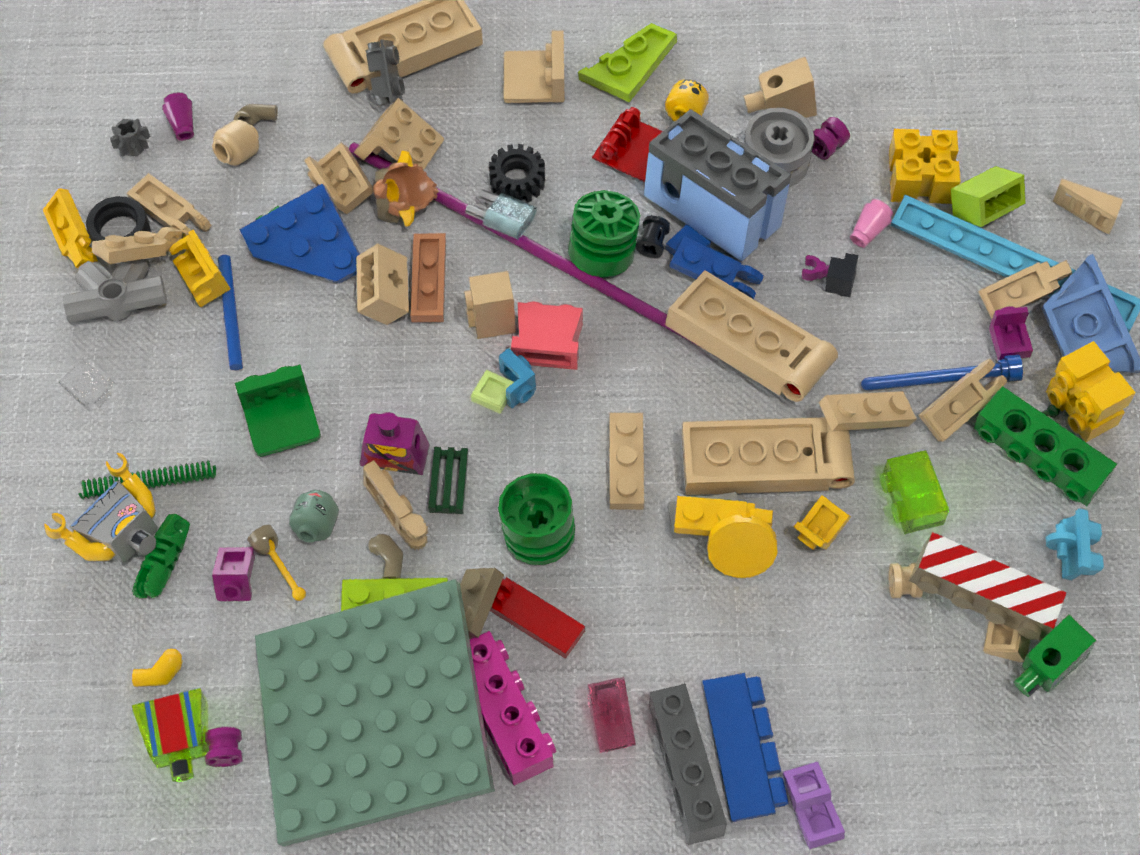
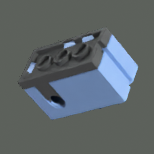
[644,109,791,262]

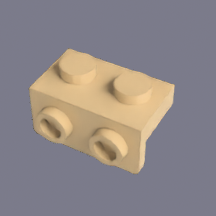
[304,143,374,214]

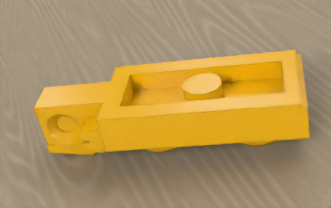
[43,188,98,268]
[674,496,773,536]

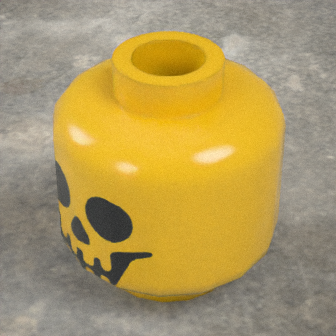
[665,79,709,122]

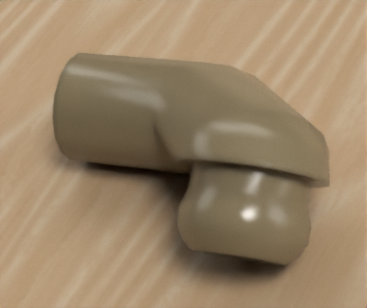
[234,104,278,126]

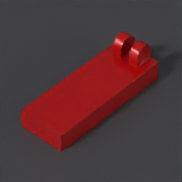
[490,577,585,659]

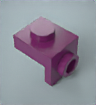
[989,306,1033,360]

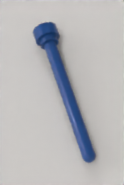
[861,354,1023,391]

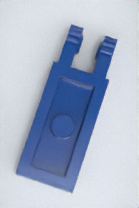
[669,236,764,299]

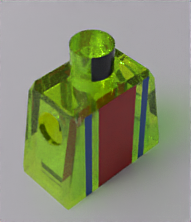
[132,688,208,782]

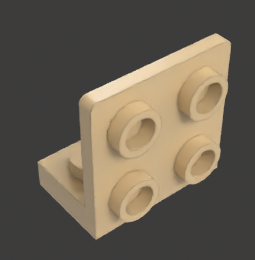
[504,30,565,103]
[354,98,444,170]

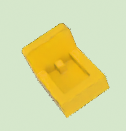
[794,495,851,550]

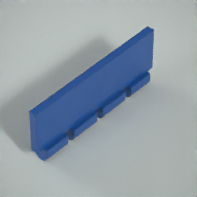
[702,673,789,822]

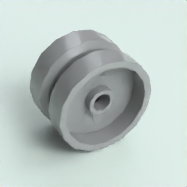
[744,108,814,187]

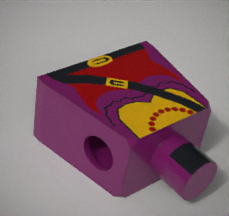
[360,412,430,475]

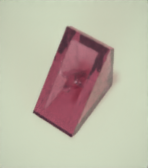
[588,677,636,753]

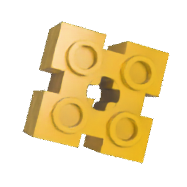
[889,129,961,204]
[1046,341,1136,442]

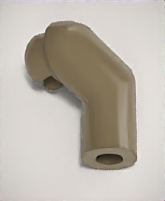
[368,534,403,579]

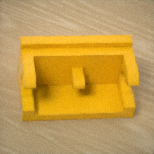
[169,229,231,308]

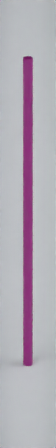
[349,142,705,350]

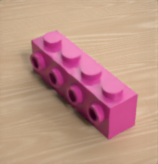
[470,631,557,786]

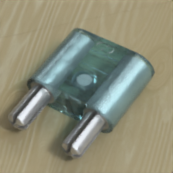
[465,189,537,239]

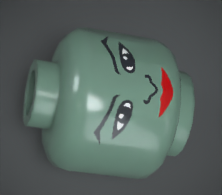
[289,490,339,543]

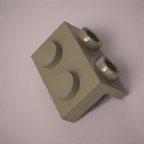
[460,568,504,640]

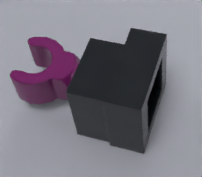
[802,253,859,297]

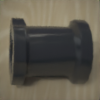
[635,215,670,258]

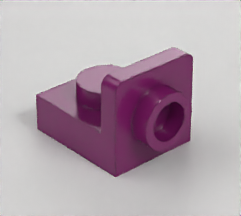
[212,547,255,601]

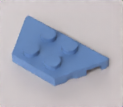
[1042,254,1140,373]

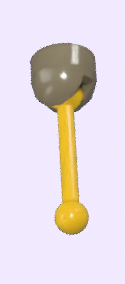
[247,524,306,601]

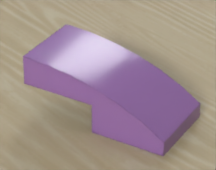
[783,761,845,850]

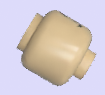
[212,120,259,166]

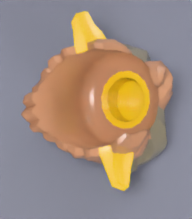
[373,150,439,227]

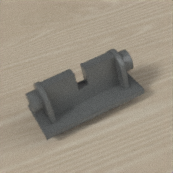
[365,40,405,105]

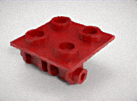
[592,107,663,182]

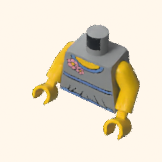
[44,453,158,563]

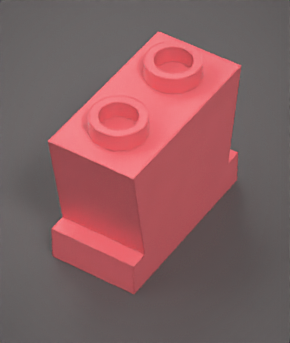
[511,301,583,370]

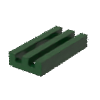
[428,447,469,514]

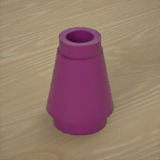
[162,92,194,141]

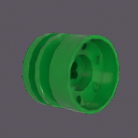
[568,190,641,277]
[498,473,576,565]

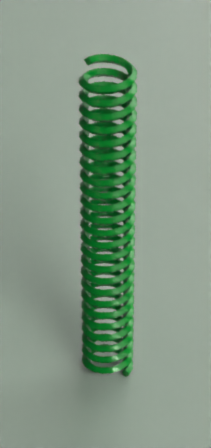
[78,460,216,500]

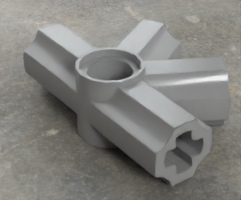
[63,259,167,323]

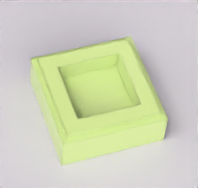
[471,370,514,414]

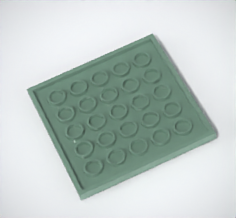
[255,579,495,847]

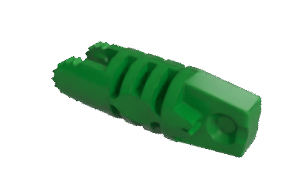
[132,514,190,599]

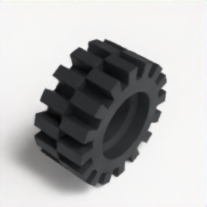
[489,144,545,203]

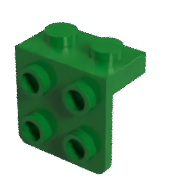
[235,364,321,457]

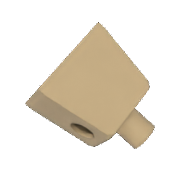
[743,57,817,118]

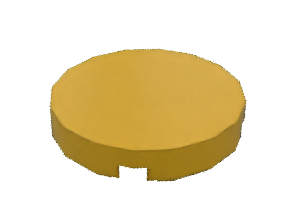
[707,515,778,578]

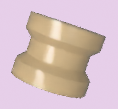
[888,563,923,598]

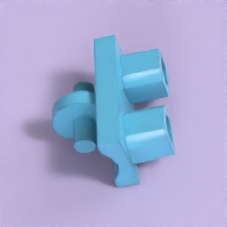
[1046,508,1104,580]

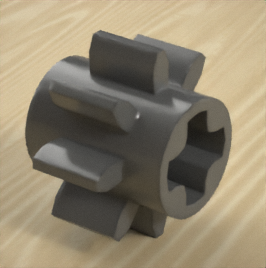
[110,118,150,157]

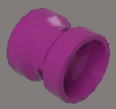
[812,117,850,160]

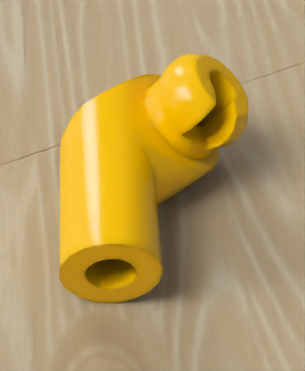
[132,648,182,687]

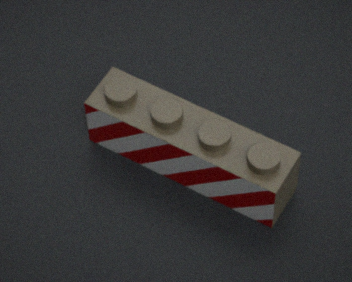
[909,532,1067,641]

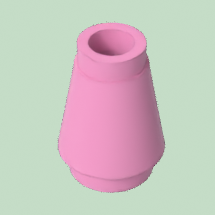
[850,199,893,248]

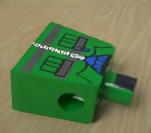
[1013,614,1096,697]

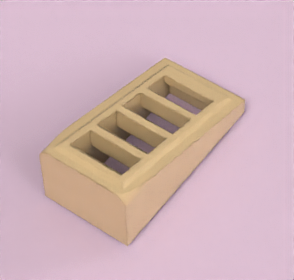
[1053,179,1123,234]

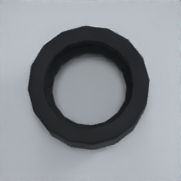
[86,196,151,242]

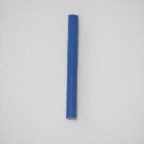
[218,255,243,371]

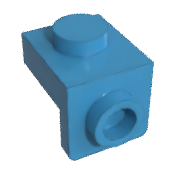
[499,348,536,408]

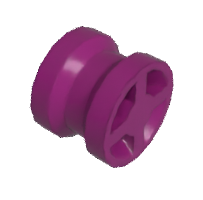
[205,727,243,767]

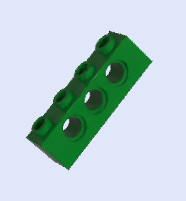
[974,386,1117,507]

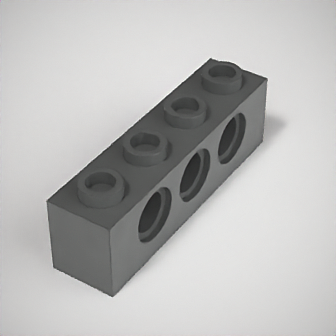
[649,683,727,845]

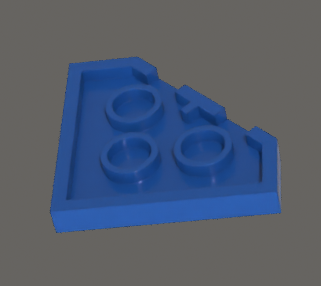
[239,183,360,284]

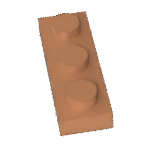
[410,233,446,322]

